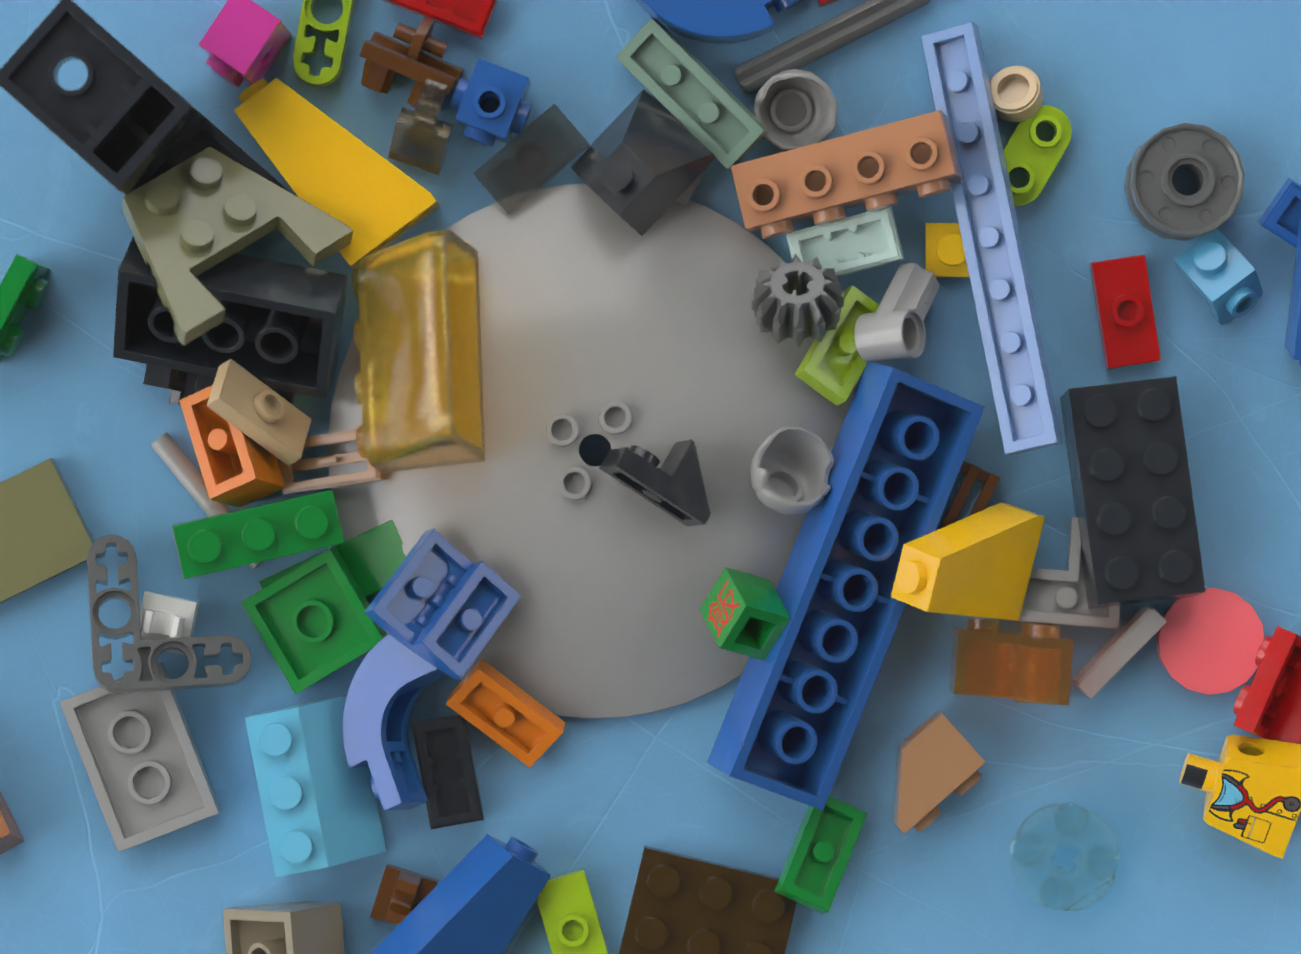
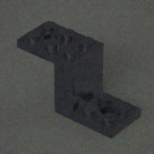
[0,0,291,254]

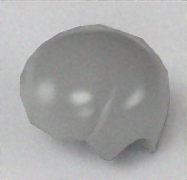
[754,69,838,150]
[750,427,834,514]

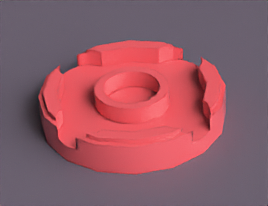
[1155,587,1264,695]

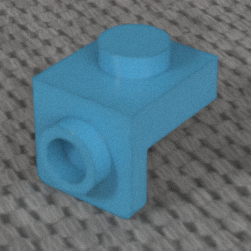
[1174,228,1263,325]

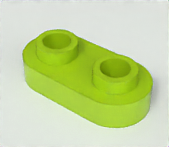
[1003,105,1072,207]

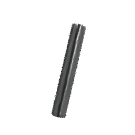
[734,0,931,94]

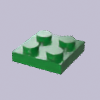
[241,546,387,694]

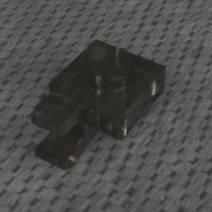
[388,78,453,175]

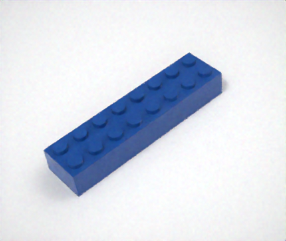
[707,362,985,811]

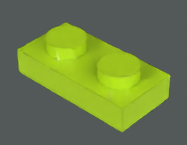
[794,285,879,406]

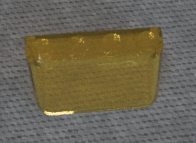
[352,229,485,472]

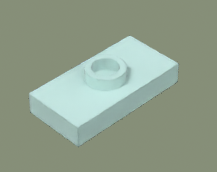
[786,207,905,277]

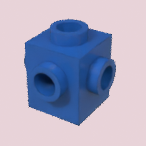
[450,58,532,147]

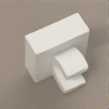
[133,591,199,655]

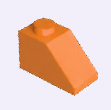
[179,385,286,508]

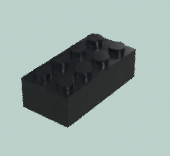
[113,236,348,399]
[1060,376,1206,609]

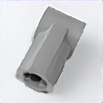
[854,263,940,362]

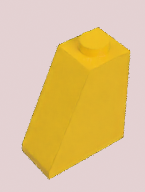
[891,502,1045,621]

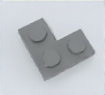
[1009,517,1120,629]

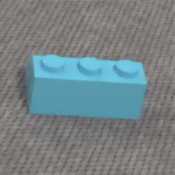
[245,695,387,878]

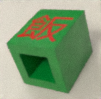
[699,567,791,660]

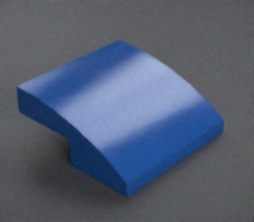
[364,528,521,680]

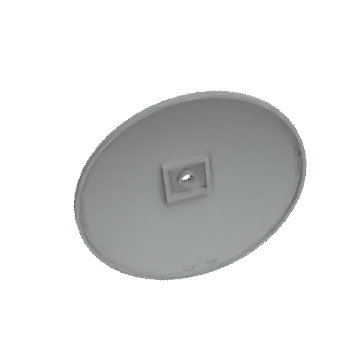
[328,184,856,718]

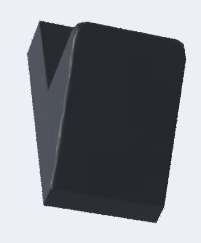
[599,440,711,526]

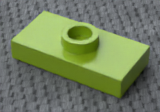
[537,868,609,954]

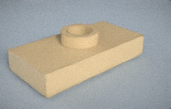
[207,359,312,466]

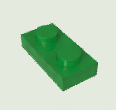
[774,796,867,914]

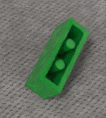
[172,489,345,579]

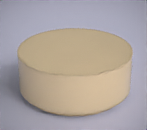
[989,66,1044,122]

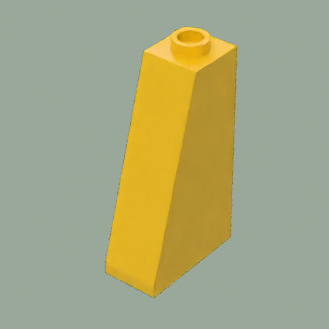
[233,78,440,270]

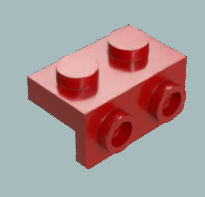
[1233,626,1301,744]

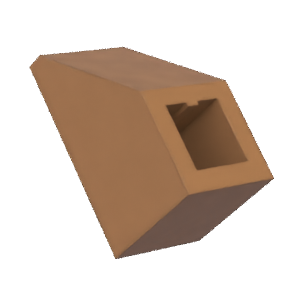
[893,710,986,834]

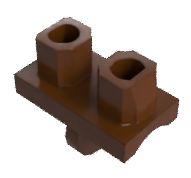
[359,17,464,114]

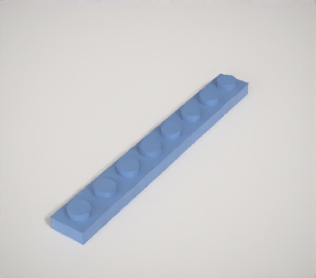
[921,22,1063,455]

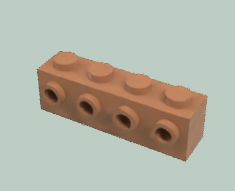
[730,110,962,239]

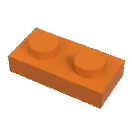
[446,659,565,768]

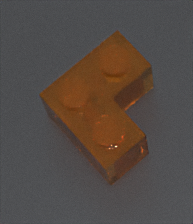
[949,618,1074,706]

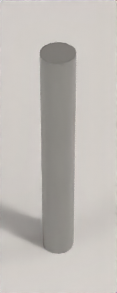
[151,433,264,570]

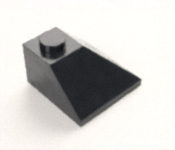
[570,89,716,236]

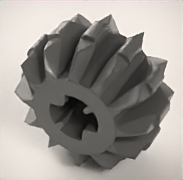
[751,254,844,348]

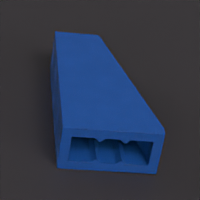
[370,834,551,954]

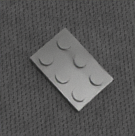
[60,662,221,853]

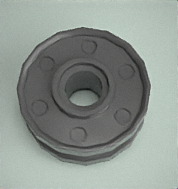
[1124,123,1245,241]

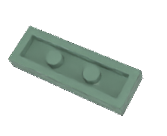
[616,18,769,170]

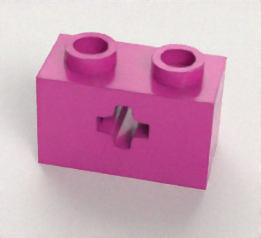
[198,0,292,88]

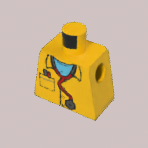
[1179,734,1301,859]

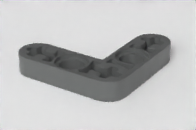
[87,534,252,693]

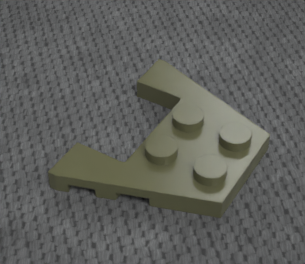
[122,147,353,345]

